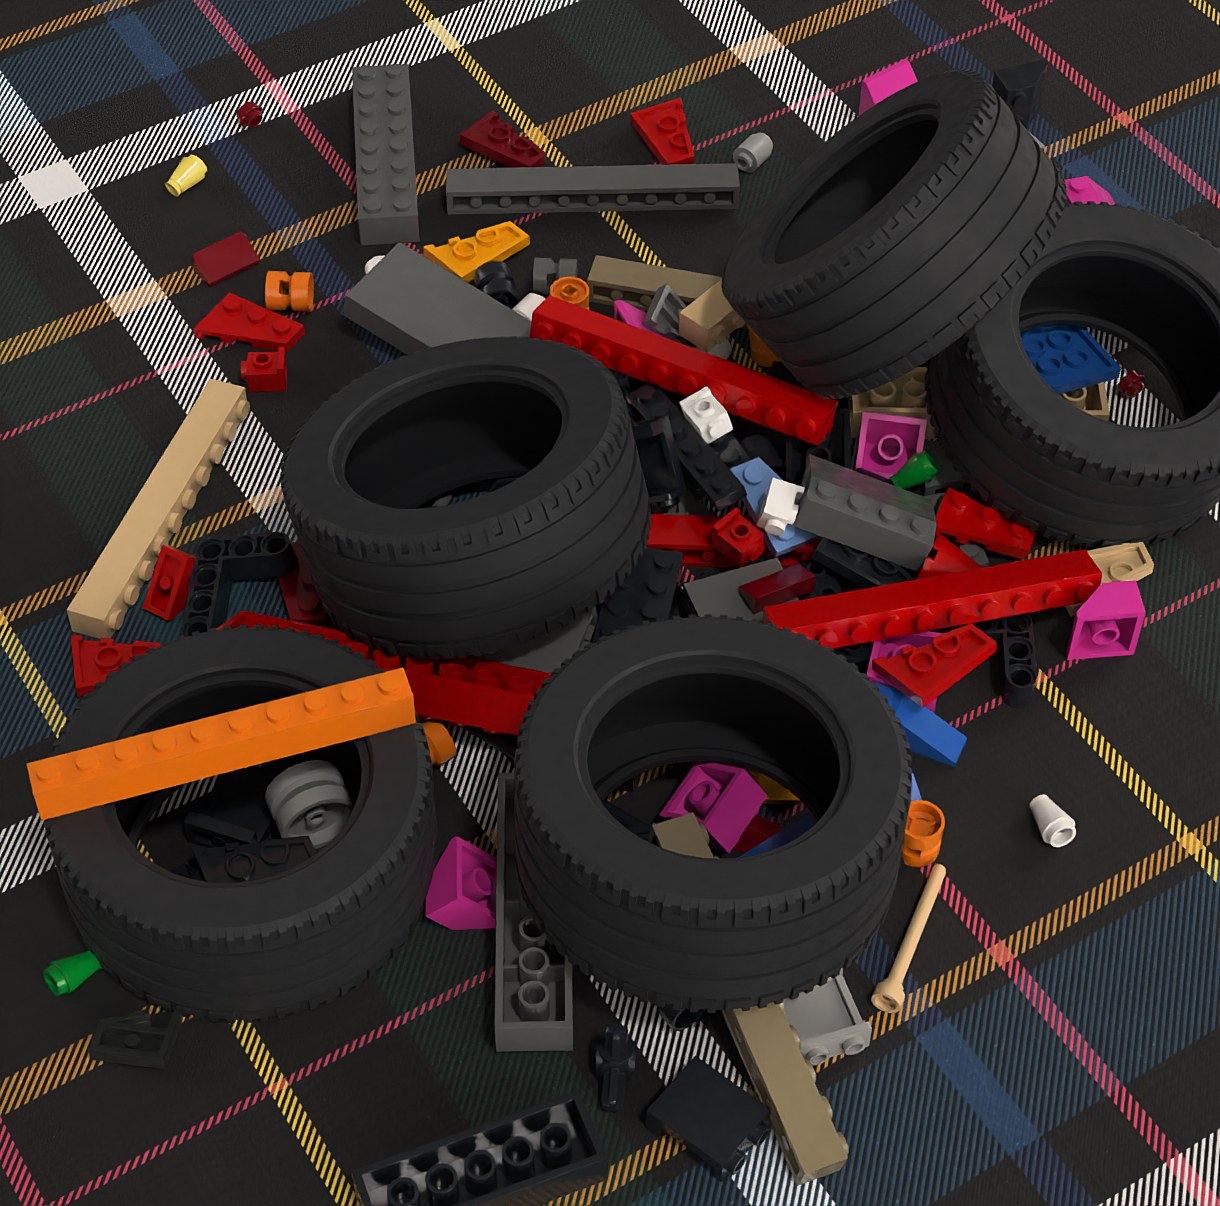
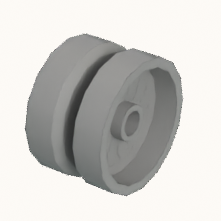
[264,760,355,849]

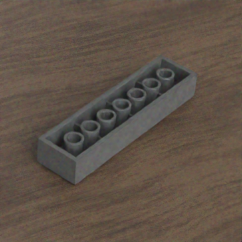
[352,64,420,246]
[495,773,573,1052]

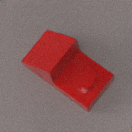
[142,545,196,620]

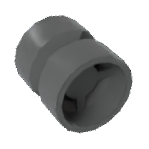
[533,257,578,297]

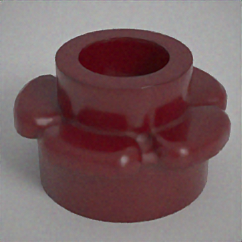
[236,101,263,128]
[1116,370,1145,398]

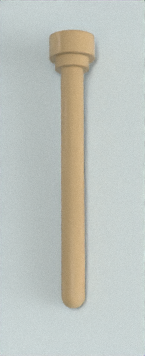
[871,864,946,1013]

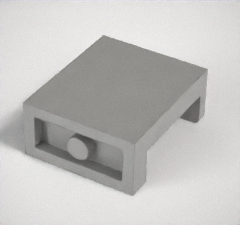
[783,968,872,1066]

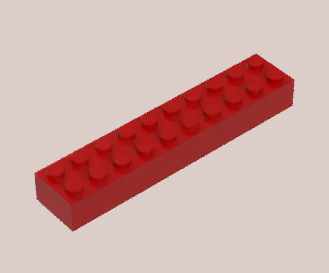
[215,610,551,738]

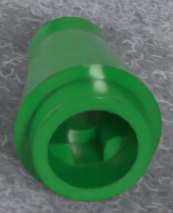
[889,450,939,490]
[43,950,102,997]

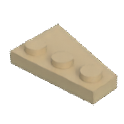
[1066,542,1154,617]

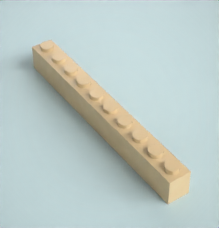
[67,378,250,639]

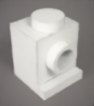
[679,386,733,444]
[756,478,805,535]

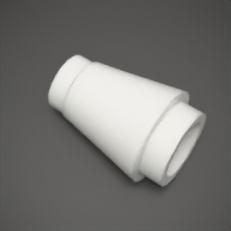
[1029,795,1076,847]

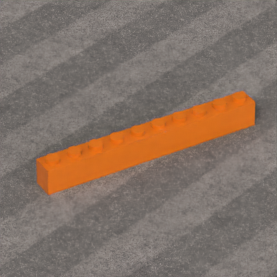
[26,668,416,821]

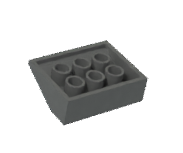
[793,454,937,572]

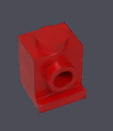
[241,347,288,392]
[711,507,765,568]

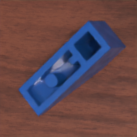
[872,681,967,767]

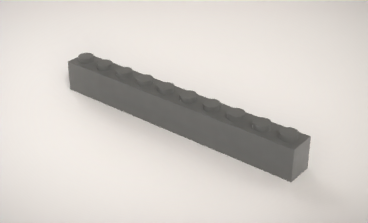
[446,163,740,215]

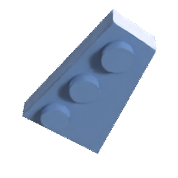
[730,457,823,558]

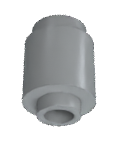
[733,133,773,173]

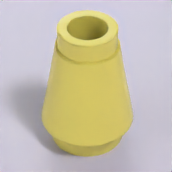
[165,154,207,197]

